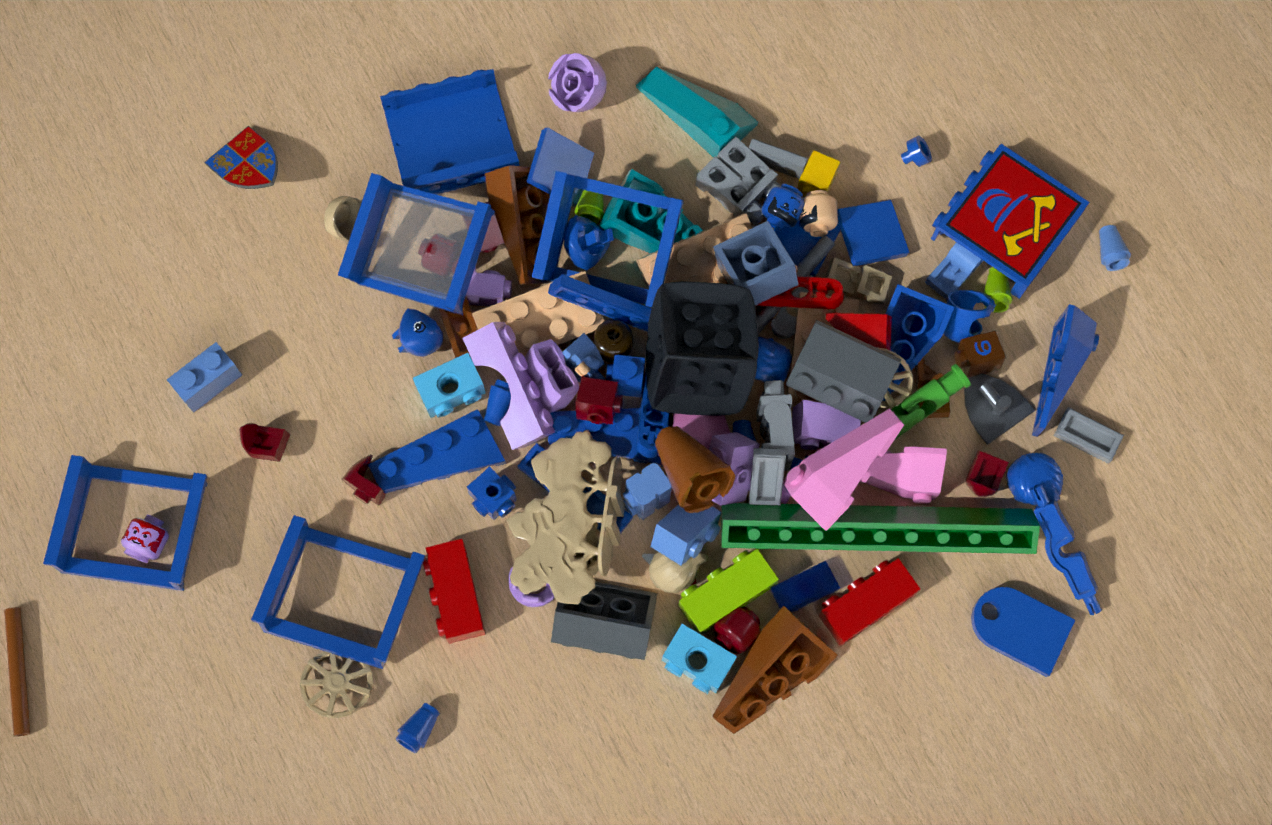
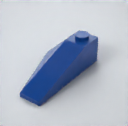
[882,284,955,401]
[1032,304,1099,437]

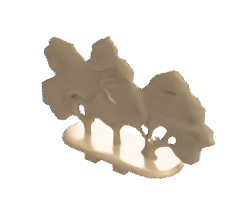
[507,430,625,604]

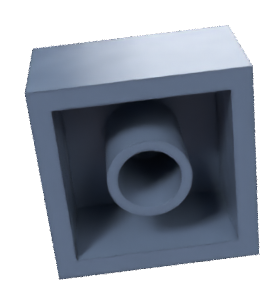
[713,221,798,305]

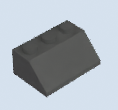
[786,320,901,423]
[551,581,658,660]

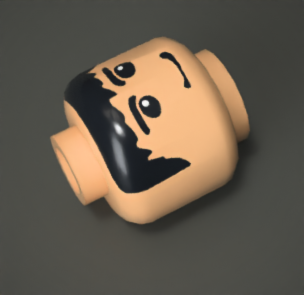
[799,190,838,237]

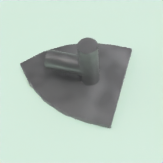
[964,374,1035,445]

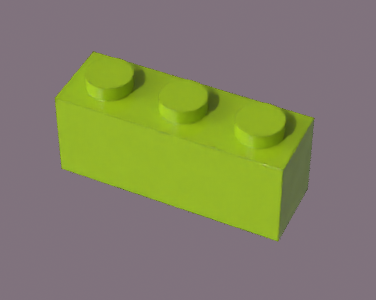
[678,549,779,635]

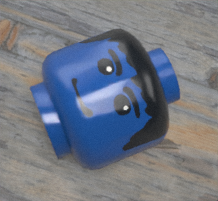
[761,184,805,231]

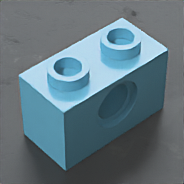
[412,353,486,418]
[662,624,737,694]

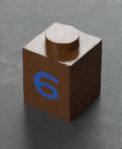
[955,330,1006,378]

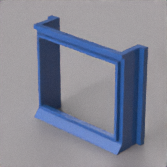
[532,171,684,307]
[43,455,208,591]
[251,515,425,669]

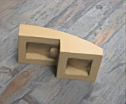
[825,257,892,304]

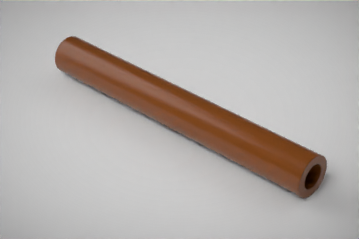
[4,607,31,737]

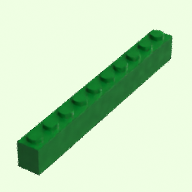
[720,503,1040,554]

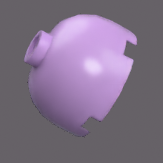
[548,53,607,112]

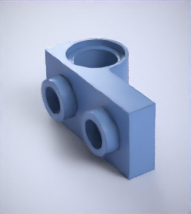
[925,242,983,300]

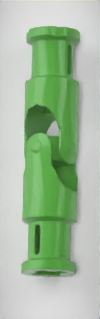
[891,364,971,440]

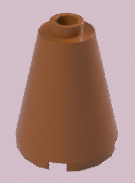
[655,426,735,513]

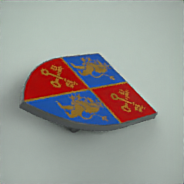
[204,126,278,189]

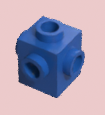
[467,466,517,520]

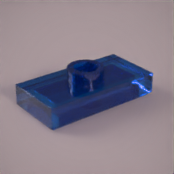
[770,560,840,613]

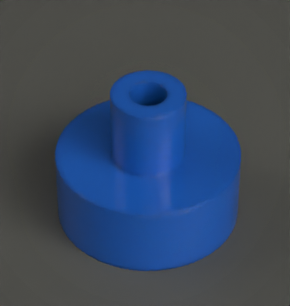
[901,135,932,167]

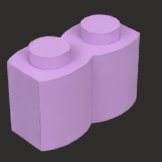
[525,339,579,413]

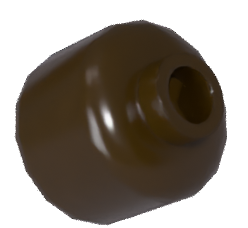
[594,319,633,363]

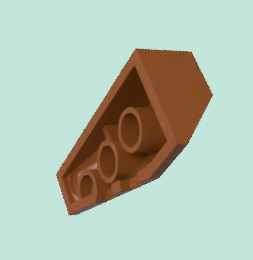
[485,165,550,285]
[712,606,838,734]

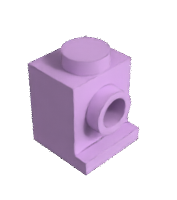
[466,267,512,307]

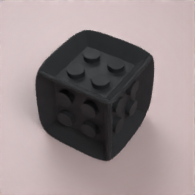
[646,281,759,416]

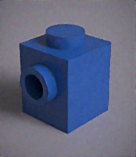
[606,355,645,398]

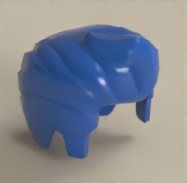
[755,336,792,383]
[1006,453,1063,506]

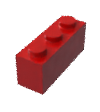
[423,539,486,644]
[818,558,921,647]

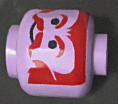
[121,514,169,563]

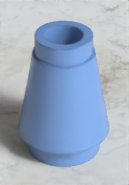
[1099,225,1131,271]

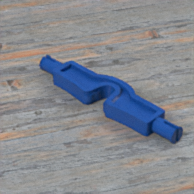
[1029,484,1102,615]

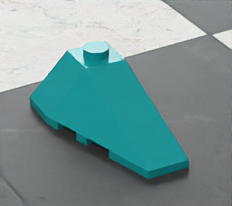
[636,67,759,158]
[599,169,703,253]

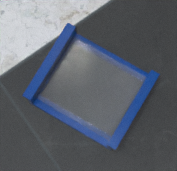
[338,173,495,315]

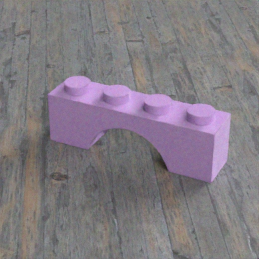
[463,322,555,450]

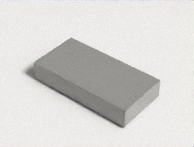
[749,139,807,179]
[1053,407,1124,464]
[749,448,786,505]

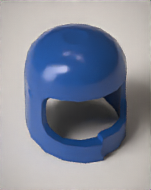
[944,290,996,343]

